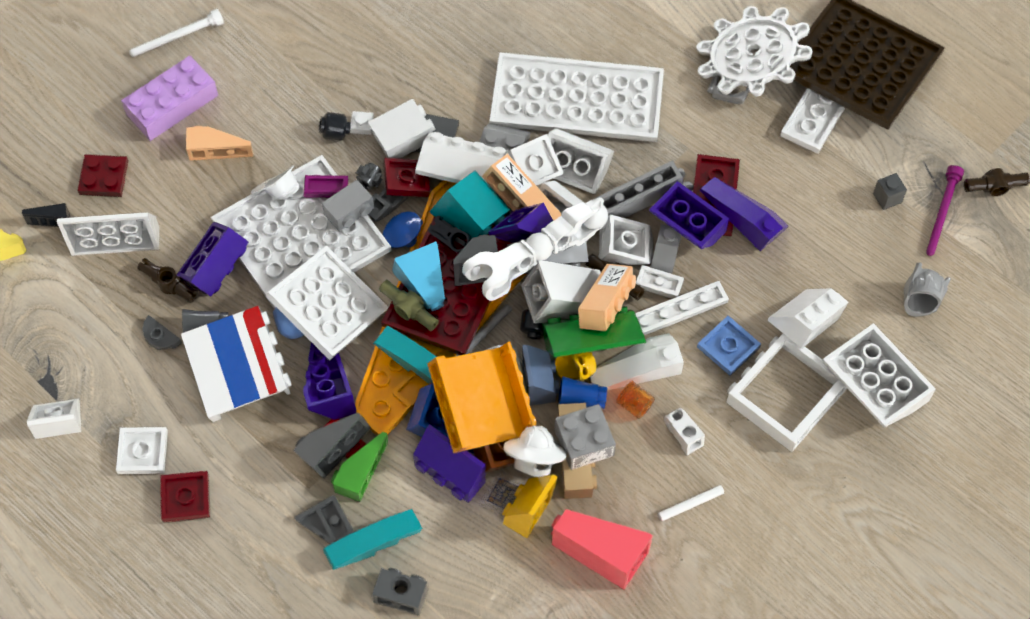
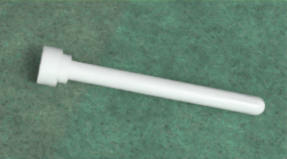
[130,8,224,57]

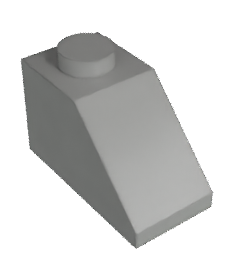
[651,224,681,274]

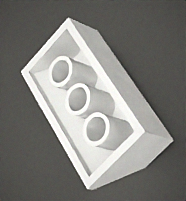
[415,132,509,192]

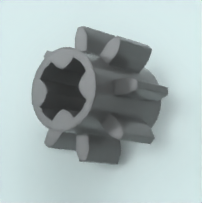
[356,163,383,190]

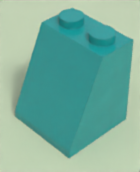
[429,171,510,238]

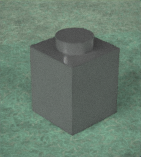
[873,173,907,210]

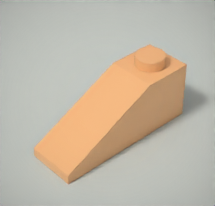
[186,126,253,161]

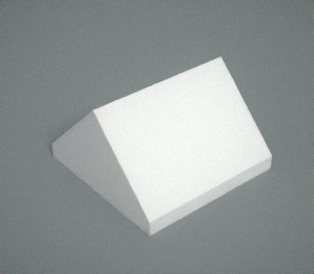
[27,399,81,439]

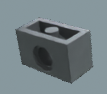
[372,568,428,616]

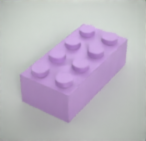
[121,56,218,141]

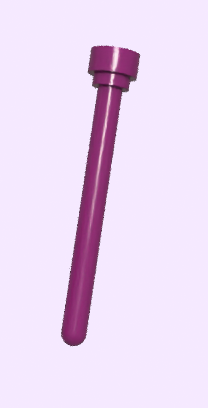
[926,165,964,256]

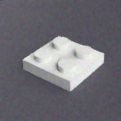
[508,134,564,186]
[116,427,168,474]

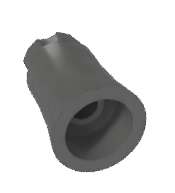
[182,309,229,333]

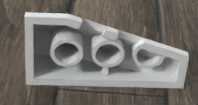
[590,333,684,391]

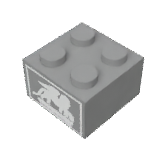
[554,404,616,470]

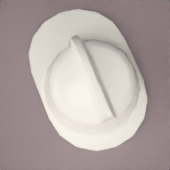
[251,165,300,200]

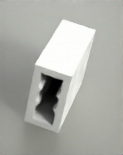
[368,99,435,159]

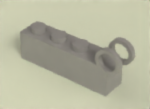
[595,160,694,218]

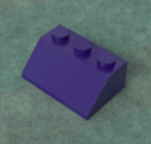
[649,181,729,249]
[177,222,249,296]
[413,425,486,503]

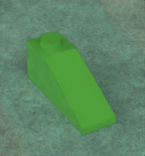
[331,432,388,502]

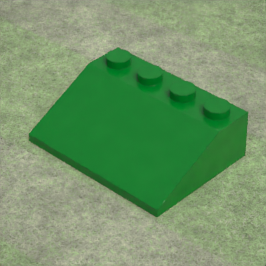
[542,306,646,357]

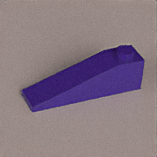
[699,177,789,252]
[303,342,356,420]

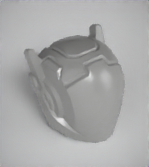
[904,263,951,316]

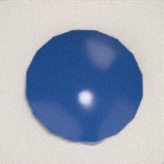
[383,211,423,248]

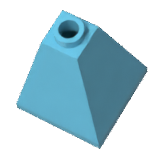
[392,242,445,311]

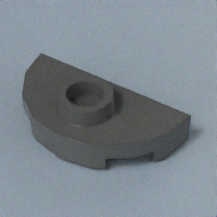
[142,315,182,350]

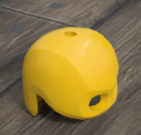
[555,352,596,381]

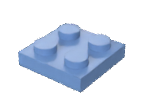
[697,316,761,376]

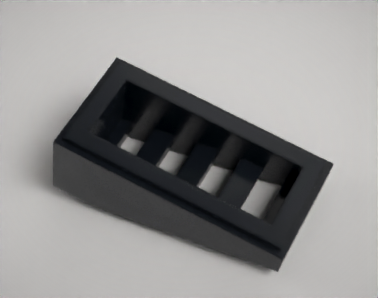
[22,203,71,227]

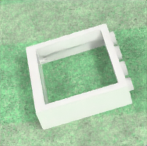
[726,334,847,452]

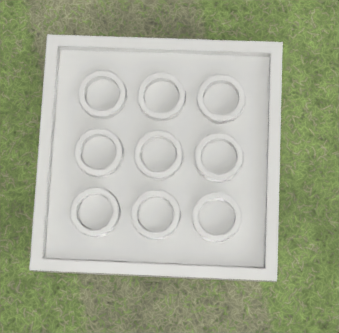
[266,246,388,360]

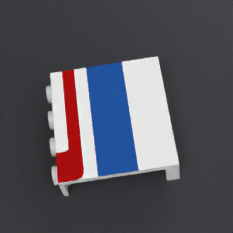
[181,306,292,422]

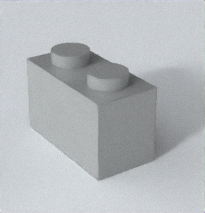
[322,180,374,231]

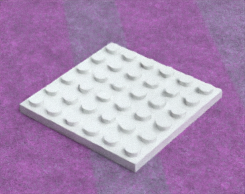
[211,155,392,309]

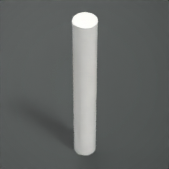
[658,485,724,522]

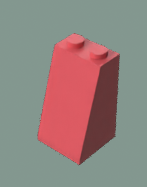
[551,509,653,590]

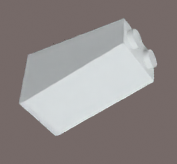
[521,261,601,323]

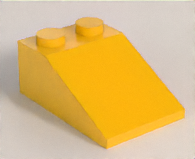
[502,474,557,538]

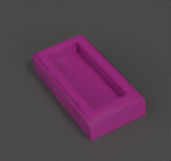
[304,175,349,198]

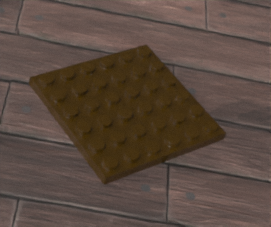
[790,0,945,130]

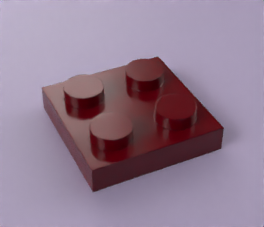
[77,154,128,197]
[383,158,430,198]
[160,471,210,522]

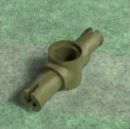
[379,279,439,332]

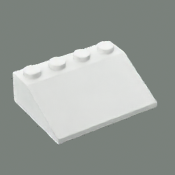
[57,212,159,256]
[822,323,935,428]

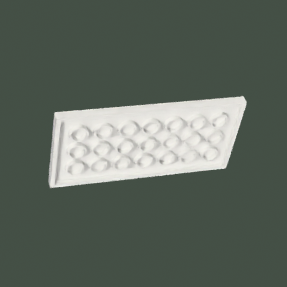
[490,52,664,142]

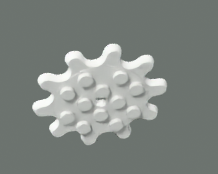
[697,6,812,96]

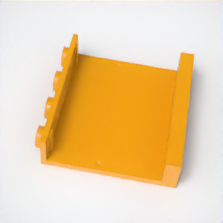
[427,342,536,453]

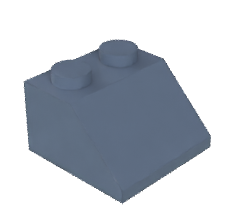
[522,345,560,406]

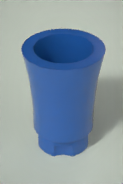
[558,376,607,409]

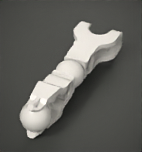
[462,197,608,301]

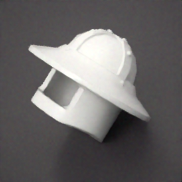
[503,425,566,477]

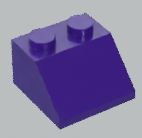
[488,202,553,243]

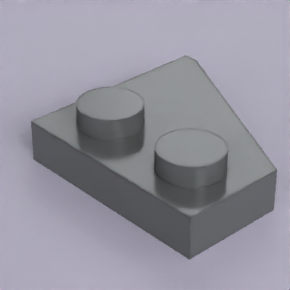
[295,495,354,544]

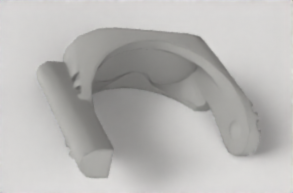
[708,75,749,104]

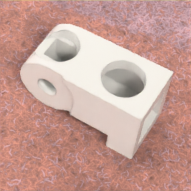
[664,408,705,455]

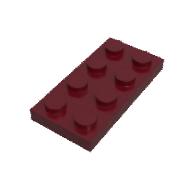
[693,154,740,237]

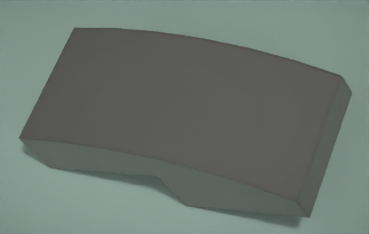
[368,188,408,222]

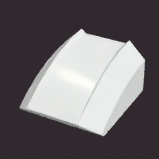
[598,215,653,265]

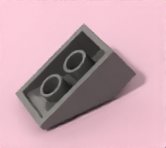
[293,413,371,479]

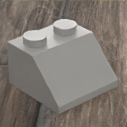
[480,123,531,151]

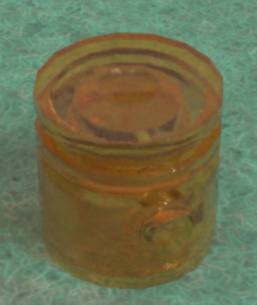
[616,381,655,419]

